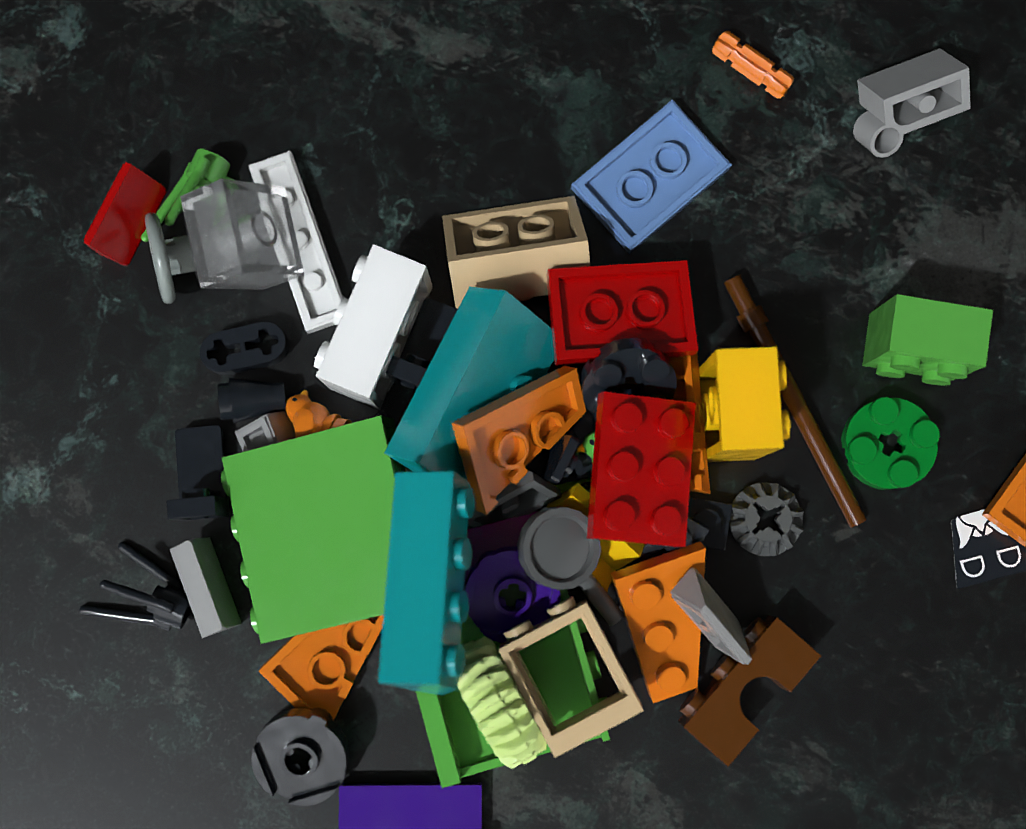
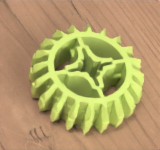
[457,636,547,769]

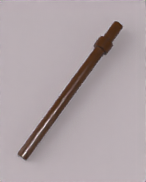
[724,275,867,528]

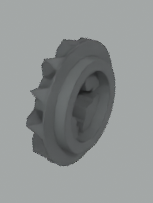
[729,482,804,556]

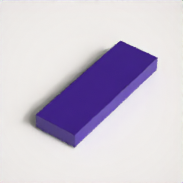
[339,782,482,829]

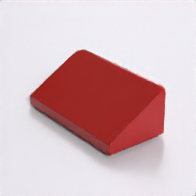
[83,162,166,266]

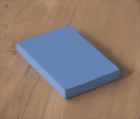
[571,100,731,254]

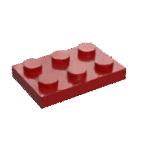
[546,260,698,365]
[587,392,696,547]

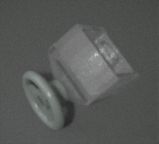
[145,179,305,304]

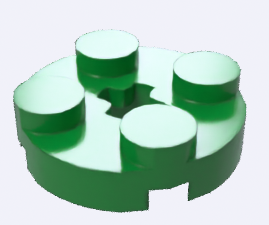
[841,397,940,490]

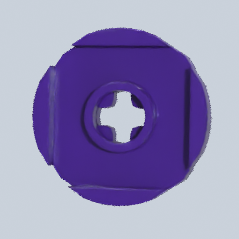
[464,546,561,643]

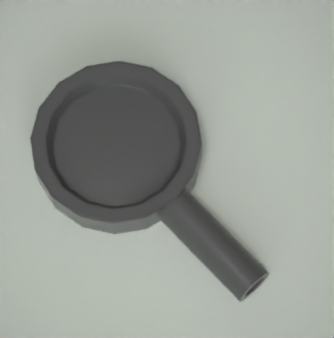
[517,506,624,626]

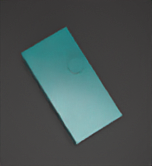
[384,286,555,481]

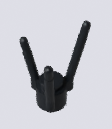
[79,542,192,631]

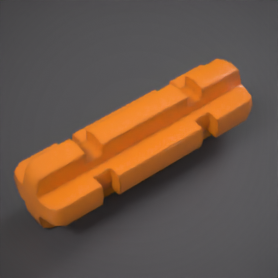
[712,31,794,99]

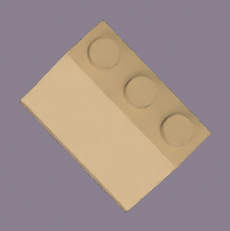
[442,196,590,309]

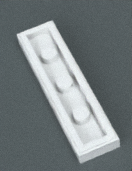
[248,151,343,334]

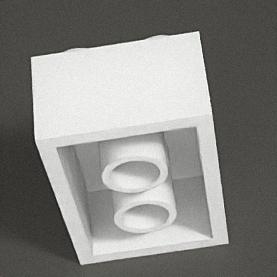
[314,244,433,410]

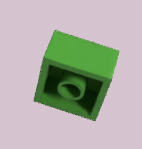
[862,294,993,386]

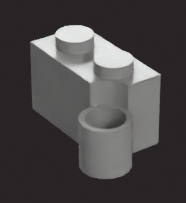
[853,49,971,158]

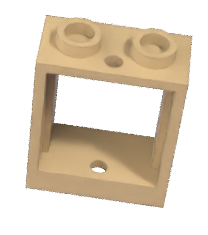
[498,596,644,758]

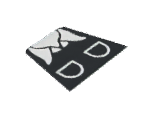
[951,509,1026,589]

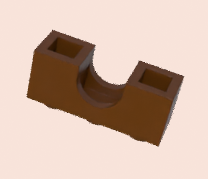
[678,615,821,766]

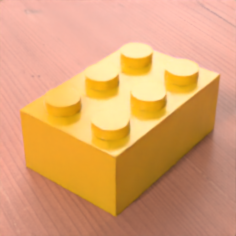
[699,347,790,462]

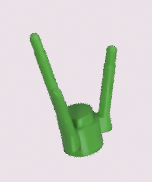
[141,149,234,246]

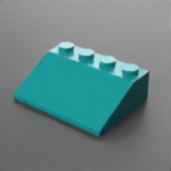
[378,471,475,695]

